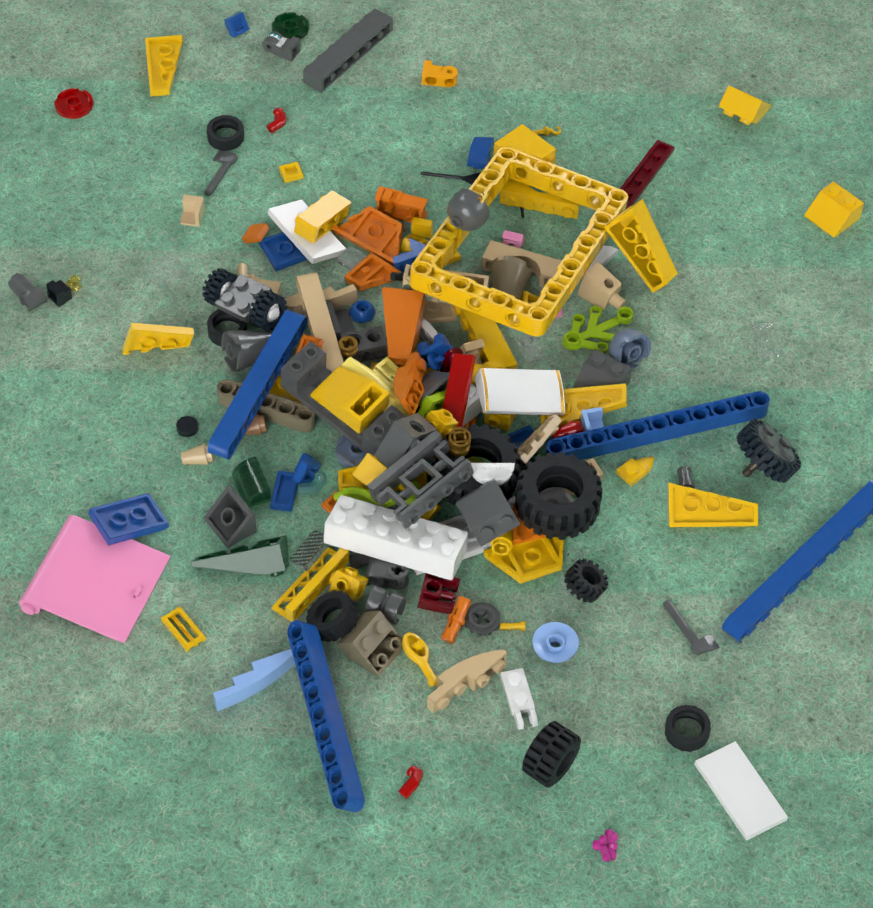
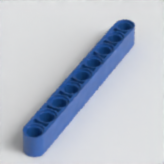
[207,310,308,459]
[287,620,365,813]

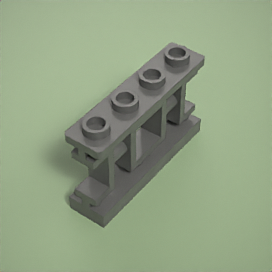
[367,430,474,529]

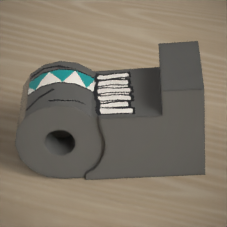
[262,31,300,62]

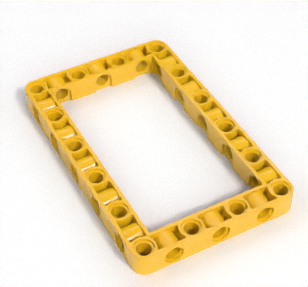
[409,147,628,337]

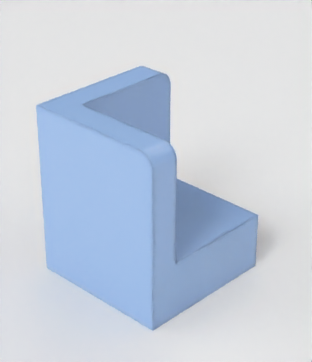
[580,407,604,432]

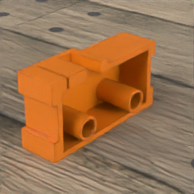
[375,186,428,223]

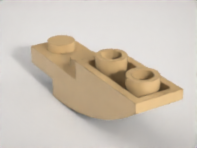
[427,650,507,714]

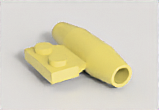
[341,357,409,416]

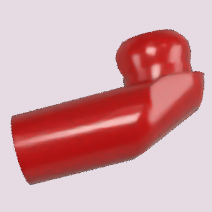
[266,107,286,133]
[398,765,424,799]

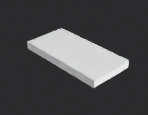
[268,200,346,264]
[694,741,788,841]

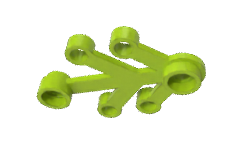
[562,306,634,354]

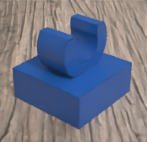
[224,11,249,37]

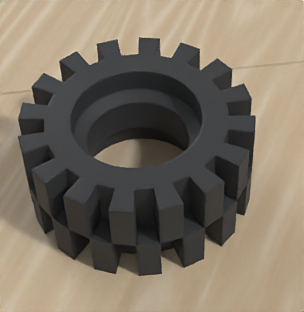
[564,558,609,603]

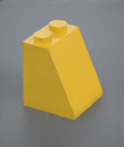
[493,124,556,164]

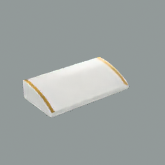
[474,368,565,415]

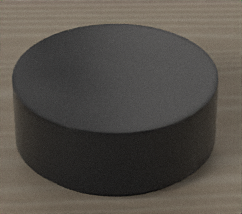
[176,416,198,437]

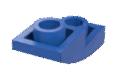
[467,137,494,169]

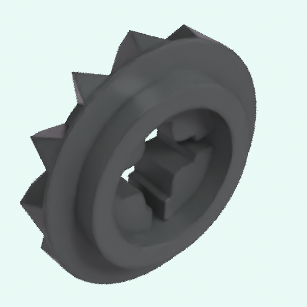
[464,602,500,636]

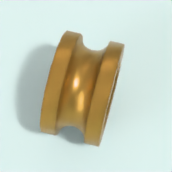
[339,336,358,357]

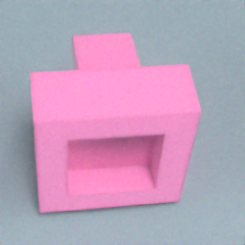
[502,230,526,248]

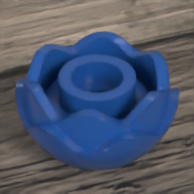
[349,300,376,323]

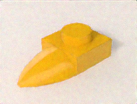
[616,457,654,487]

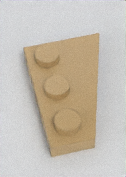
[517,414,562,466]

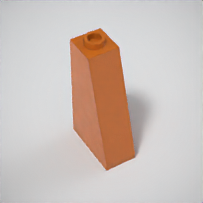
[382,287,426,367]

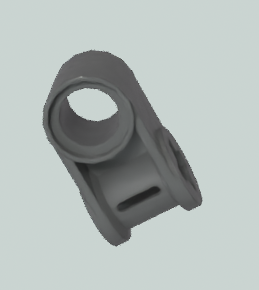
[365,558,409,590]

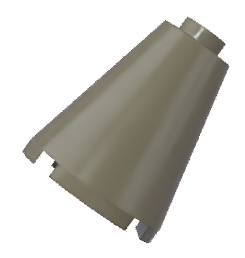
[491,256,532,299]

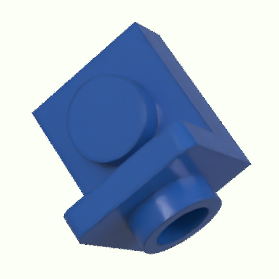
[292,453,322,484]

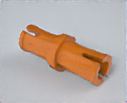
[441,596,472,644]

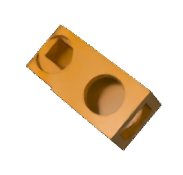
[421,60,458,87]

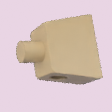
[577,261,626,311]

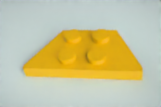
[484,537,564,584]

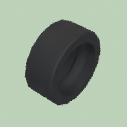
[207,115,244,151]
[207,309,247,347]
[665,705,711,752]

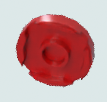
[54,88,94,119]

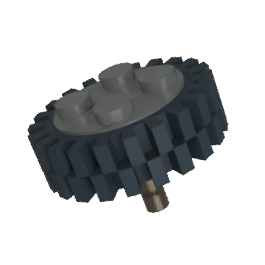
[737,419,801,483]

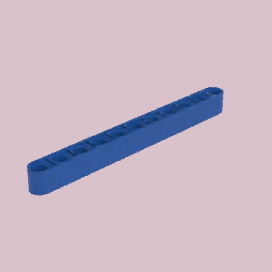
[545,391,770,460]
[722,479,873,643]

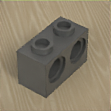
[341,326,388,363]

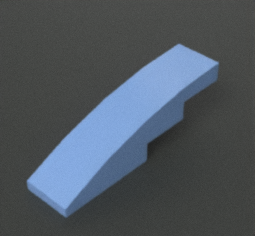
[213,649,295,711]

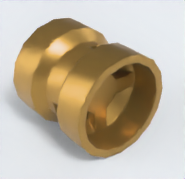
[448,427,471,458]

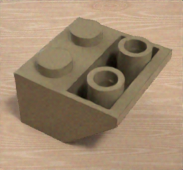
[337,611,403,677]

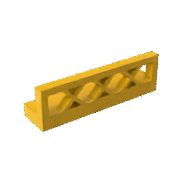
[272,547,349,622]

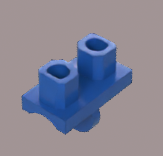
[417,333,455,371]

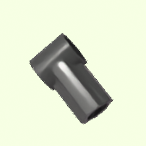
[8,273,47,312]

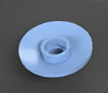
[532,622,579,663]

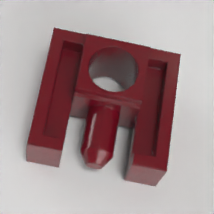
[417,573,460,614]

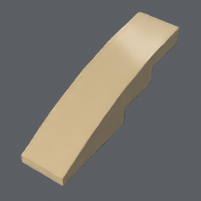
[284,284,357,315]

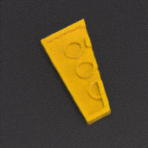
[145,35,183,97]
[667,482,758,527]

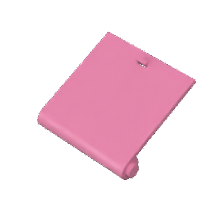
[19,515,171,643]

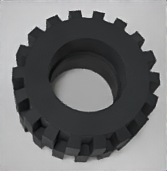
[522,721,581,788]

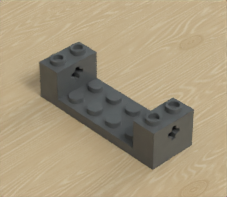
[281,341,407,455]

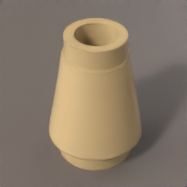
[181,443,215,465]

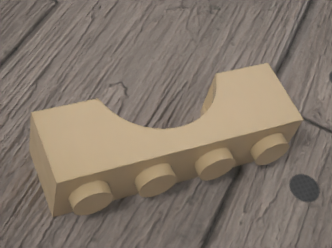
[482,240,562,287]

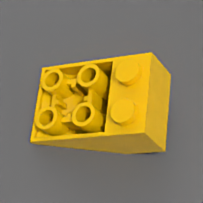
[310,366,389,434]

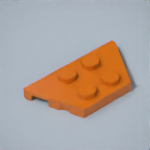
[332,206,404,267]

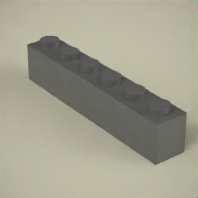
[303,8,393,93]

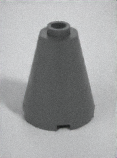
[222,330,272,372]

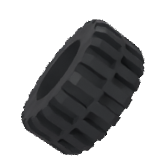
[435,424,521,505]
[515,452,603,540]

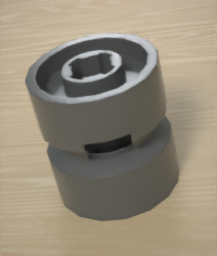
[365,586,406,625]

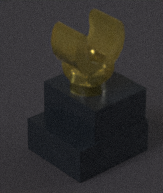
[46,274,82,307]

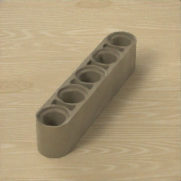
[217,379,316,433]

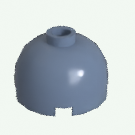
[608,328,651,369]

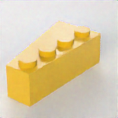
[604,198,678,293]

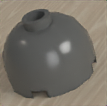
[447,188,490,231]

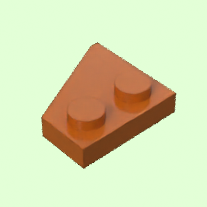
[344,253,402,291]

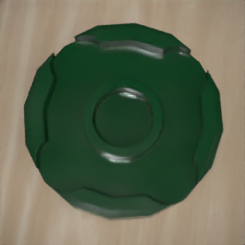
[272,12,309,39]

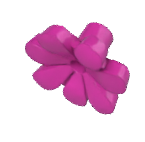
[593,829,618,862]

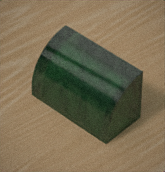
[232,456,271,508]

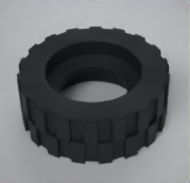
[306,590,359,642]

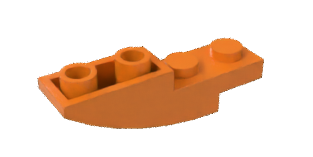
[393,351,427,416]

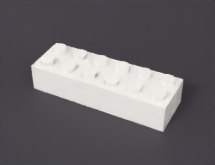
[324,495,469,580]

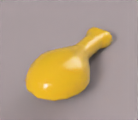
[402,632,437,687]

